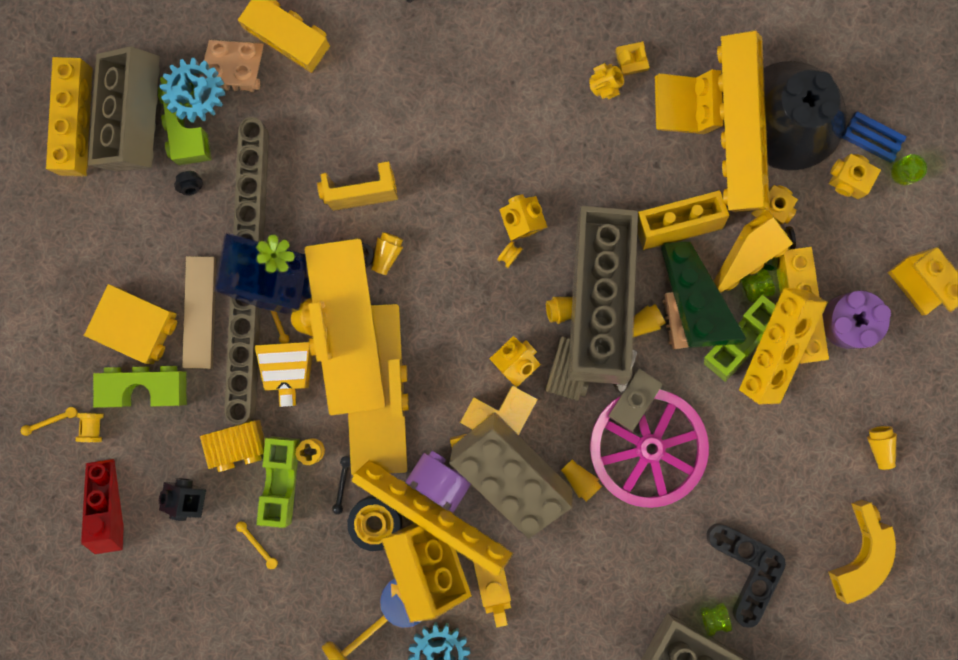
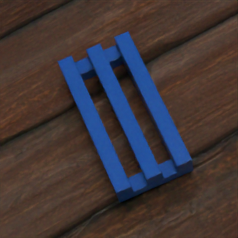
[842,111,906,163]

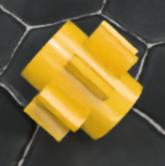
[589,63,624,100]

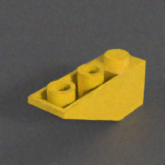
[714,210,793,293]

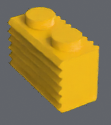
[200,420,265,472]

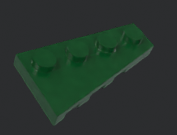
[661,241,747,348]

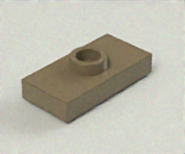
[608,369,663,432]

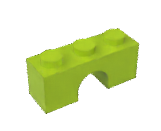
[158,73,211,165]
[704,295,776,382]
[93,366,187,408]
[257,436,300,528]

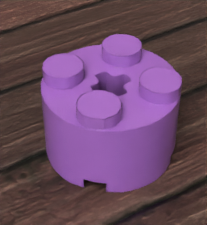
[822,291,891,349]
[405,451,471,513]

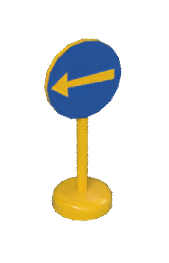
[321,579,422,660]

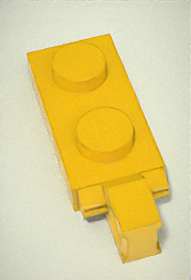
[473,561,511,628]

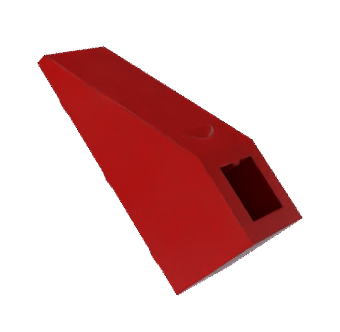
[81,459,124,554]

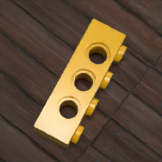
[46,57,93,176]
[777,247,829,364]
[739,288,827,405]

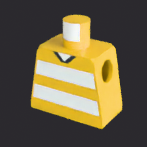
[255,342,312,407]

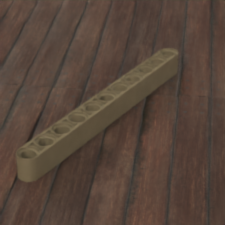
[224,117,269,425]

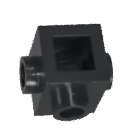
[159,478,206,521]

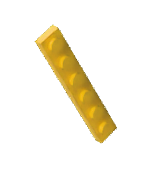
[352,460,513,577]

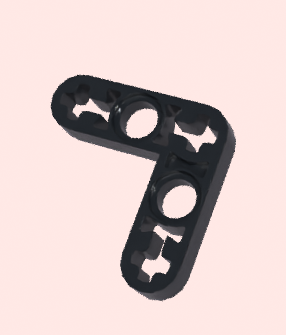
[706,523,786,628]

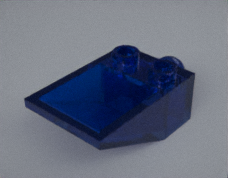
[214,233,312,314]

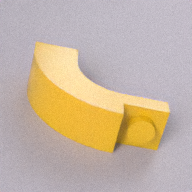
[828,500,896,604]

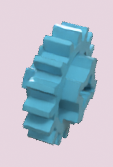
[160,58,225,122]
[408,622,470,660]

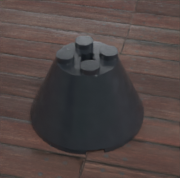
[764,61,847,171]

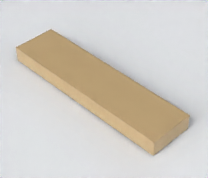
[182,256,216,369]

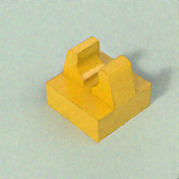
[615,41,649,76]

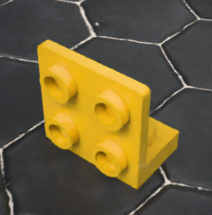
[655,69,723,134]

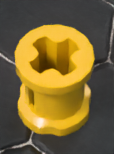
[75,413,104,442]
[295,438,325,465]

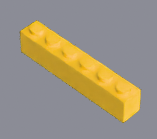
[717,31,770,212]

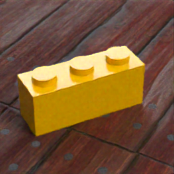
[238,0,330,73]
[637,190,730,250]

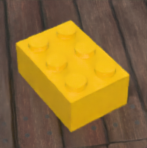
[382,523,472,622]

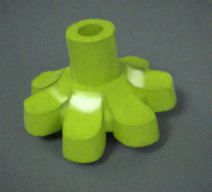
[257,235,295,273]

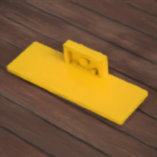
[305,239,386,415]
[348,304,409,475]

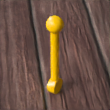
[261,290,290,344]
[20,407,78,436]
[236,521,278,569]

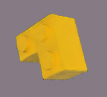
[460,386,538,435]

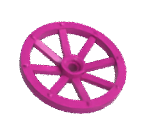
[589,390,709,508]

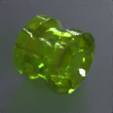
[891,154,927,186]
[742,269,775,303]
[700,603,732,637]

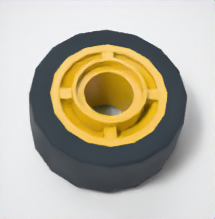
[347,496,402,551]

